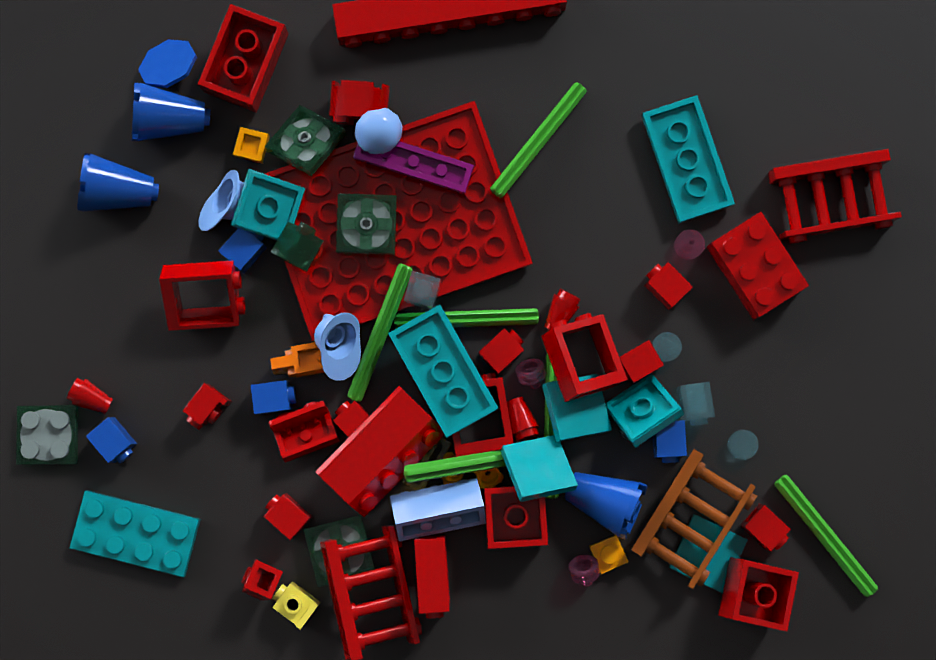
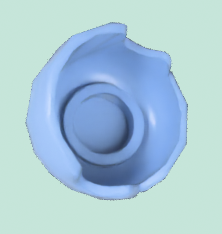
[355,108,403,154]

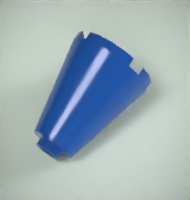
[132,83,210,141]
[77,153,159,212]
[565,472,647,540]

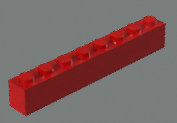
[332,0,567,48]

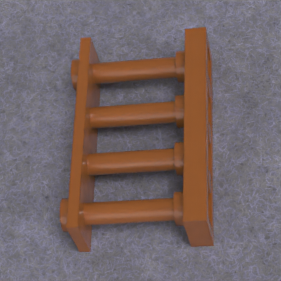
[631,449,757,589]

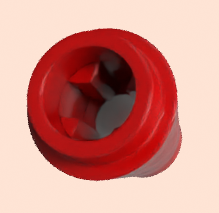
[544,289,581,330]
[66,377,113,414]
[507,397,540,442]

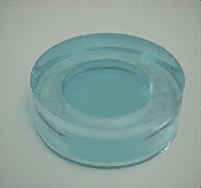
[652,332,682,362]
[727,430,759,459]

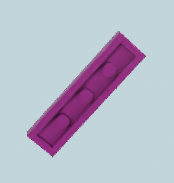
[353,141,474,195]

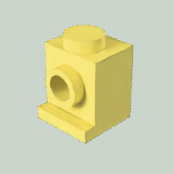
[272,582,321,630]

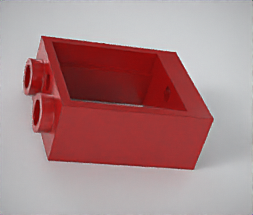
[159,260,246,331]
[541,313,628,402]
[452,373,514,457]
[414,535,450,618]

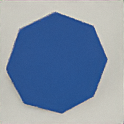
[138,39,197,88]

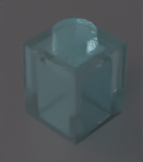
[404,271,442,310]
[676,382,715,426]

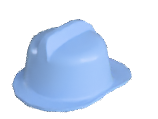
[198,170,244,231]
[314,312,361,381]

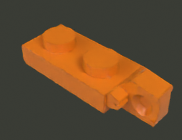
[270,342,324,377]

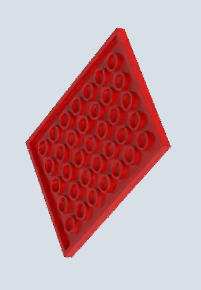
[265,101,533,341]

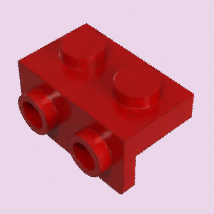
[269,401,340,463]

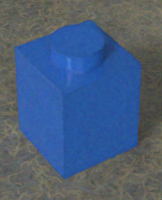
[218,228,267,273]
[251,380,297,415]
[86,417,137,464]
[653,420,687,463]

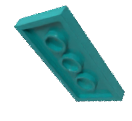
[641,95,735,224]
[388,304,499,438]
[70,490,201,577]

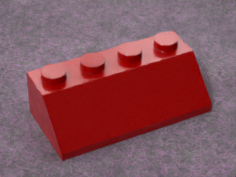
[315,386,445,517]

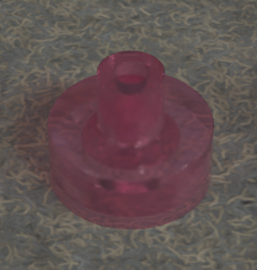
[674,229,705,260]
[515,358,547,389]
[569,555,600,586]

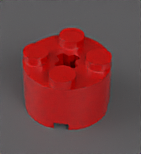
[329,80,390,126]

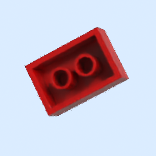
[198,4,289,113]
[707,212,809,320]

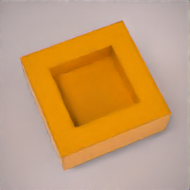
[233,127,270,164]
[589,535,628,574]

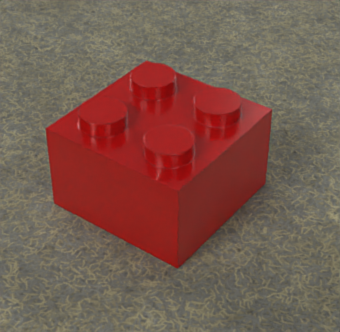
[484,486,548,549]
[718,557,799,632]

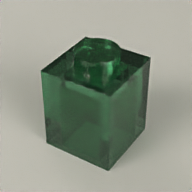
[271,222,323,272]

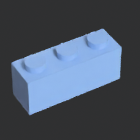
[390,478,486,541]

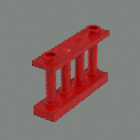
[768,149,902,244]
[320,525,422,660]

